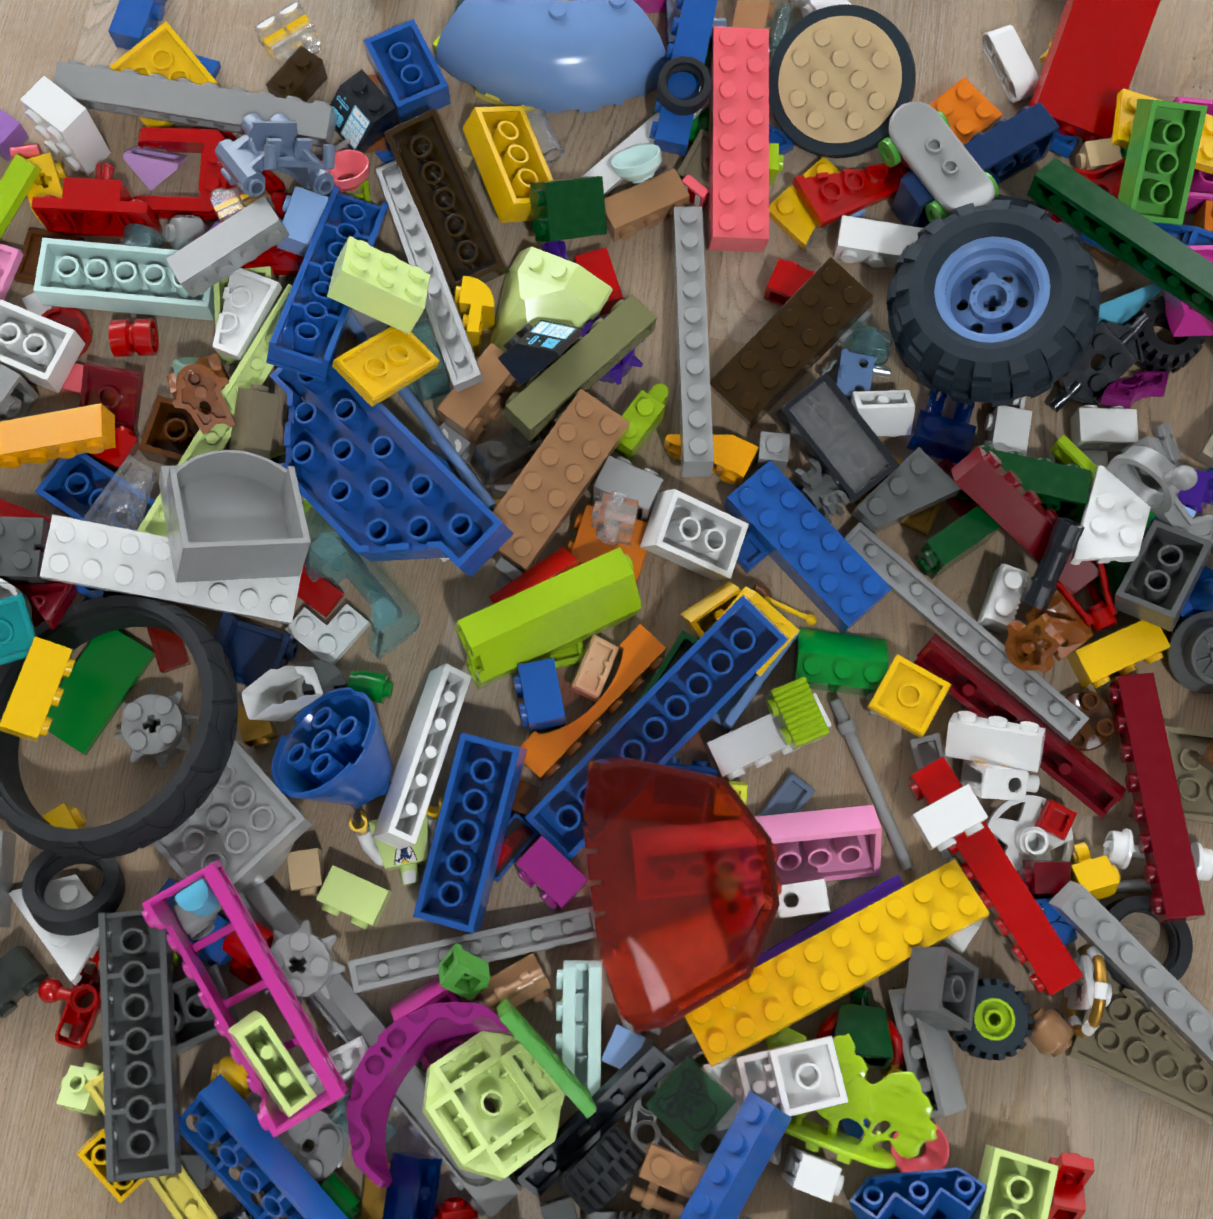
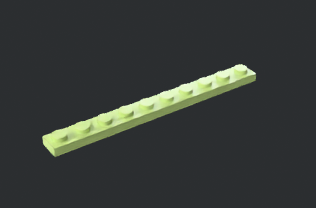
[137,284,292,537]

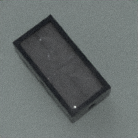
[774,372,900,505]

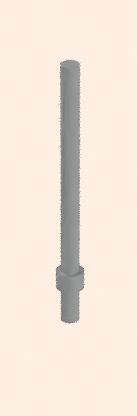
[830,698,914,871]

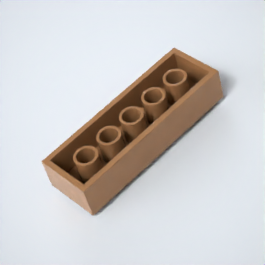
[493,389,630,572]

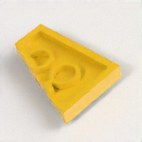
[769,157,841,250]

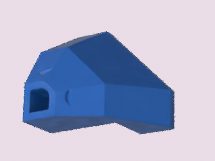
[849,1167,987,1219]

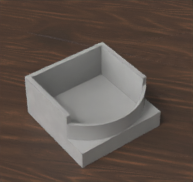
[158,450,311,583]
[153,739,312,913]

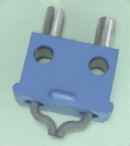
[821,348,891,402]

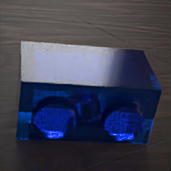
[382,1152,442,1219]

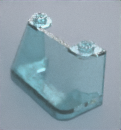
[305,531,420,660]

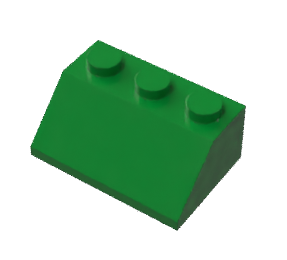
[792,628,889,696]

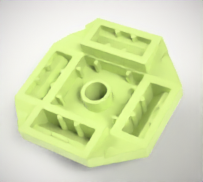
[422,1031,565,1181]

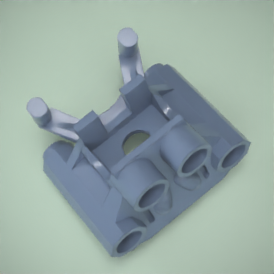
[215,113,335,197]

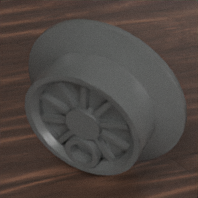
[1167,611,1213,694]

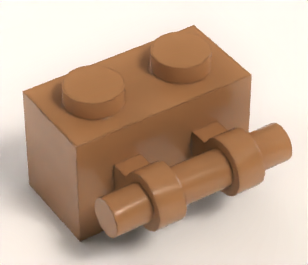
[481,953,552,1015]
[629,1141,708,1219]

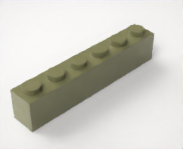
[505,294,657,441]

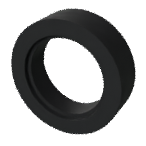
[22,851,125,936]
[1104,895,1193,991]

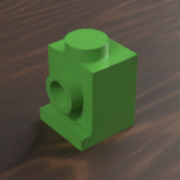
[438,943,491,1001]

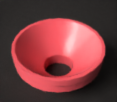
[321,149,370,192]
[890,1123,949,1173]

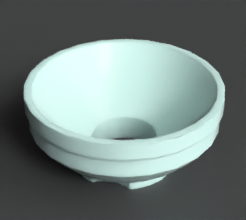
[611,144,662,184]

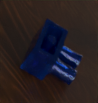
[906,390,977,464]

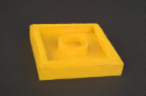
[867,654,951,738]

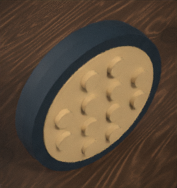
[769,4,916,158]

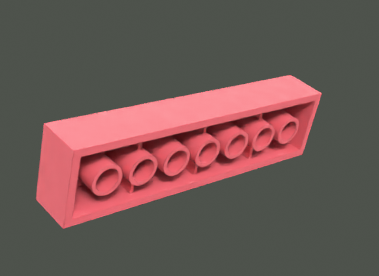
[708,26,769,252]

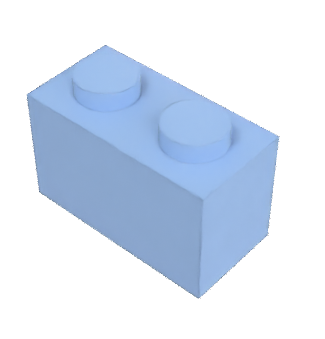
[277,186,329,257]

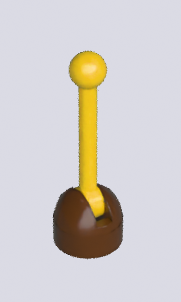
[753,582,817,625]

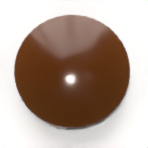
[1065,692,1115,751]

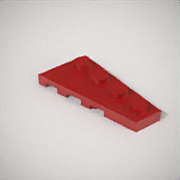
[792,162,907,228]

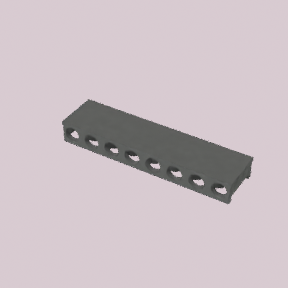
[98,909,182,1182]

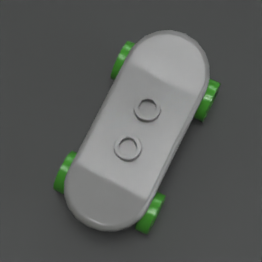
[878,101,999,223]

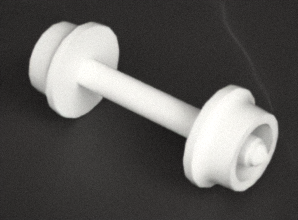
[1103,828,1213,881]

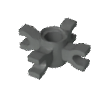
[791,458,850,524]

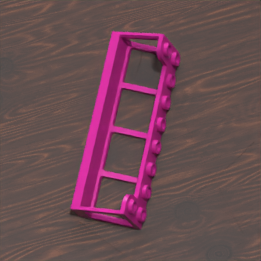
[142,860,348,1137]

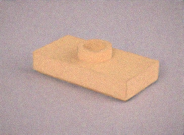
[569,635,619,702]

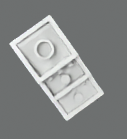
[702,1036,848,1131]

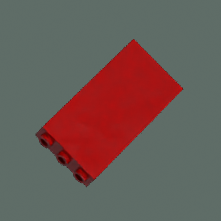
[1029,0,1161,142]

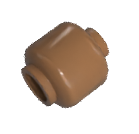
[1028,1007,1073,1057]

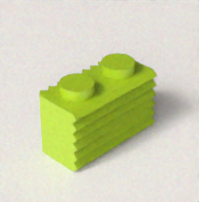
[766,677,830,750]

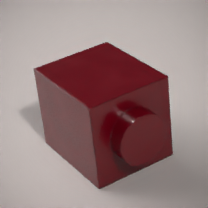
[1019,860,1071,894]

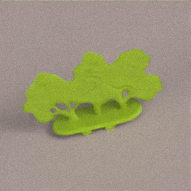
[765,1027,937,1169]

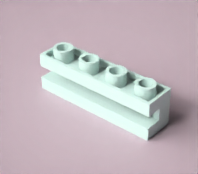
[556,960,602,1096]

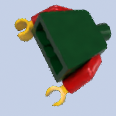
[815,990,903,1078]

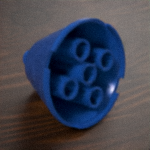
[272,688,393,808]

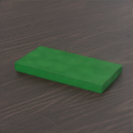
[47,630,156,755]

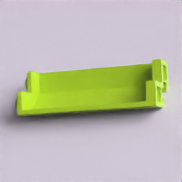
[454,547,642,690]

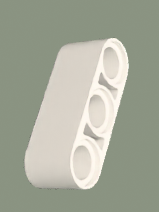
[982,25,1039,103]

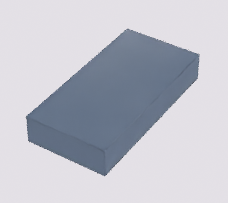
[758,772,815,816]

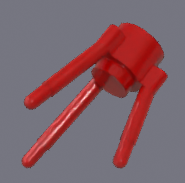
[1056,563,1117,632]

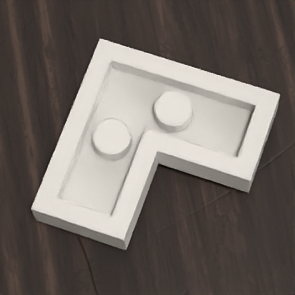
[285,604,370,665]

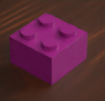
[516,836,588,911]

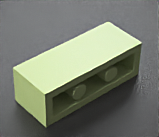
[227,1010,317,1117]

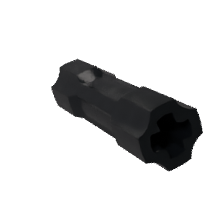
[1021,517,1085,610]

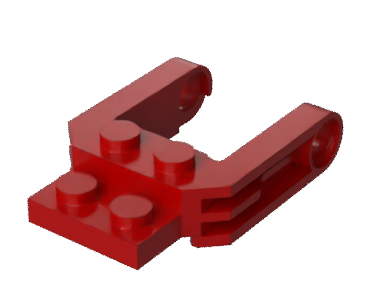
[133,127,260,221]

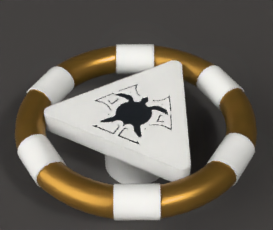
[1064,944,1112,1038]

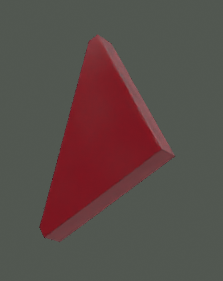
[22,583,78,629]

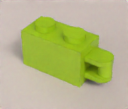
[614,383,669,462]

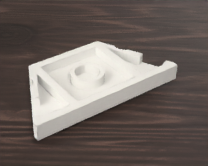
[1070,465,1151,565]
[9,874,99,985]

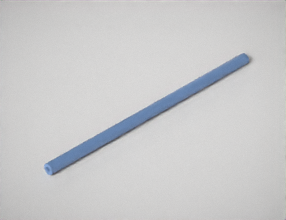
[347,311,496,510]

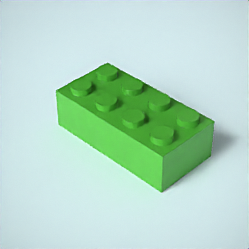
[1118,99,1208,225]

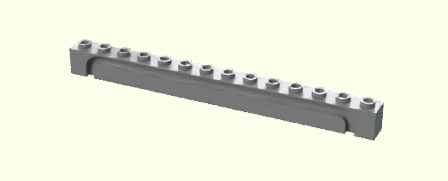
[238,880,522,1219]

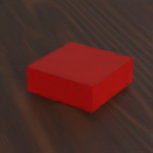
[1034,799,1077,841]

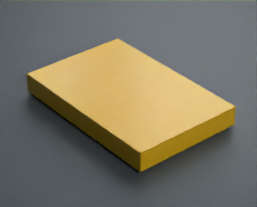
[332,326,440,407]

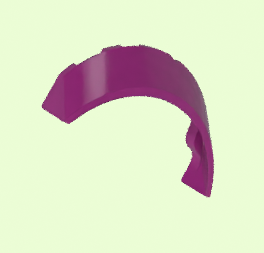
[346,1002,512,1188]

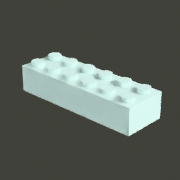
[33,238,215,321]

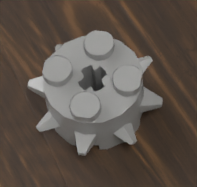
[115,687,198,768]
[265,921,345,1005]

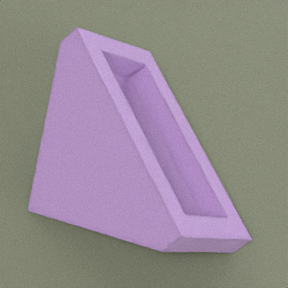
[123,146,187,191]

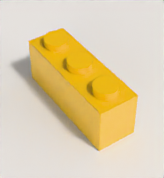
[1066,620,1171,689]
[0,637,76,743]

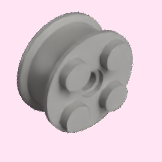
[276,1108,349,1182]

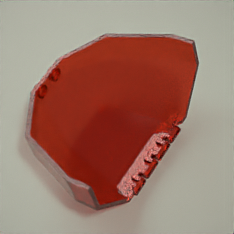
[583,756,782,1033]

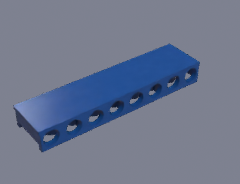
[266,185,389,382]
[179,1074,348,1219]

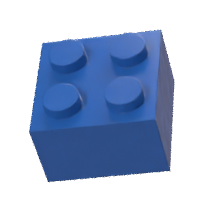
[513,658,566,734]

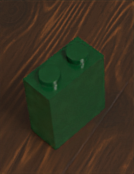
[529,176,607,242]
[914,505,1001,580]

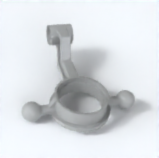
[1107,446,1213,554]

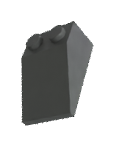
[173,964,240,1056]

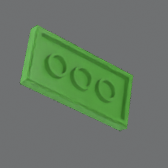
[496,999,596,1118]

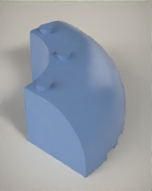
[436,0,668,113]

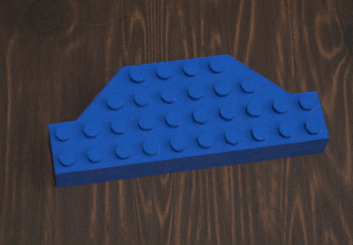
[270,357,514,577]

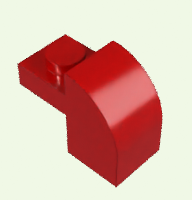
[1048,1153,1095,1219]

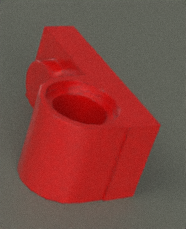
[222,918,274,986]

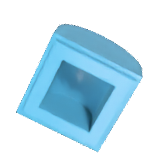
[175,879,219,917]

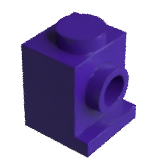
[1178,470,1213,514]

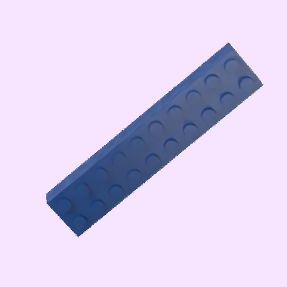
[525,595,789,861]

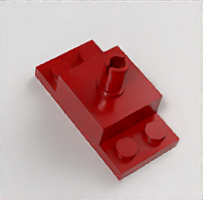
[31,163,163,240]

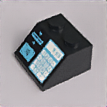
[330,70,401,153]
[498,319,583,386]

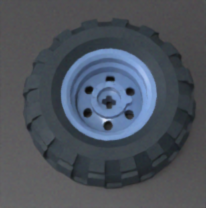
[886,200,1101,407]

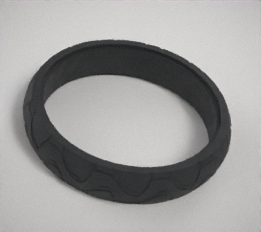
[0,594,238,860]

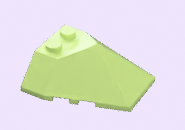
[490,246,613,373]

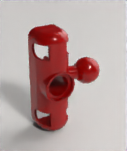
[38,952,101,1049]

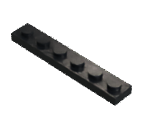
[514,1039,675,1197]

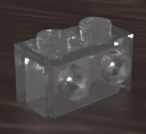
[592,491,639,546]

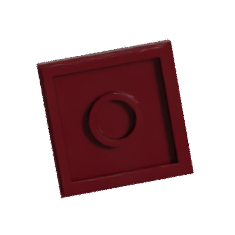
[79,361,144,432]

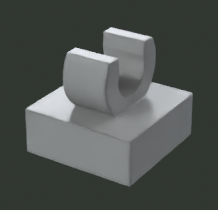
[495,557,525,588]

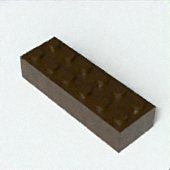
[384,108,510,291]
[710,257,873,428]

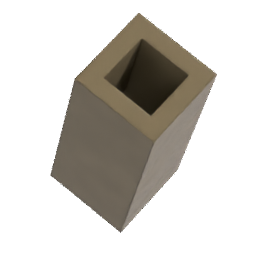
[229,384,280,459]

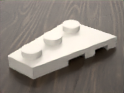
[212,268,282,361]

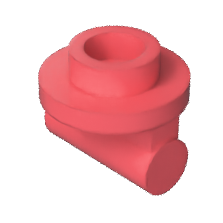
[10,144,43,159]

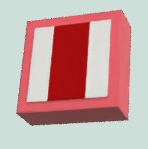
[682,174,709,209]

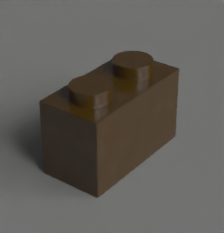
[266,45,328,102]

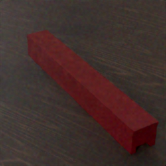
[913,633,1126,819]

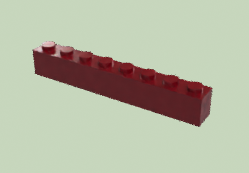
[1107,673,1205,923]

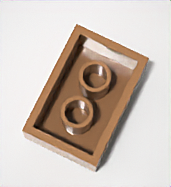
[437,343,522,445]

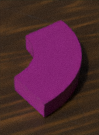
[1100,371,1169,409]

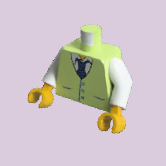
[348,796,443,886]

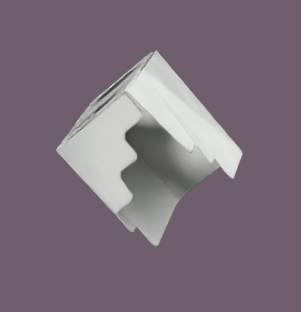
[242,666,323,722]

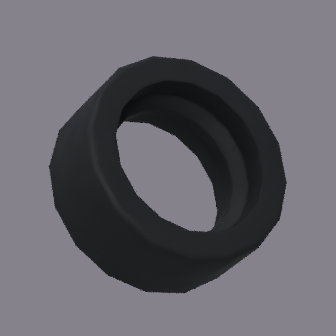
[657,56,712,116]

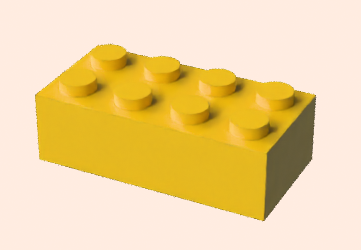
[462,106,553,223]

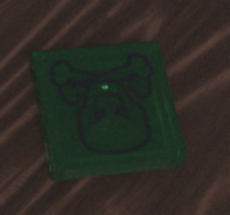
[645,1055,737,1151]

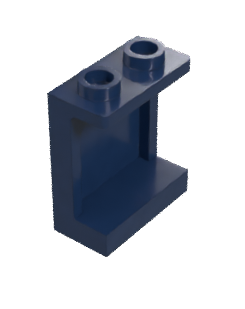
[214,612,298,687]

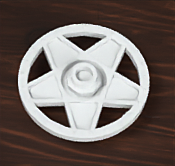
[987,795,1074,871]

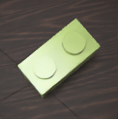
[316,865,392,929]

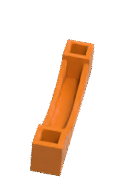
[520,624,666,782]

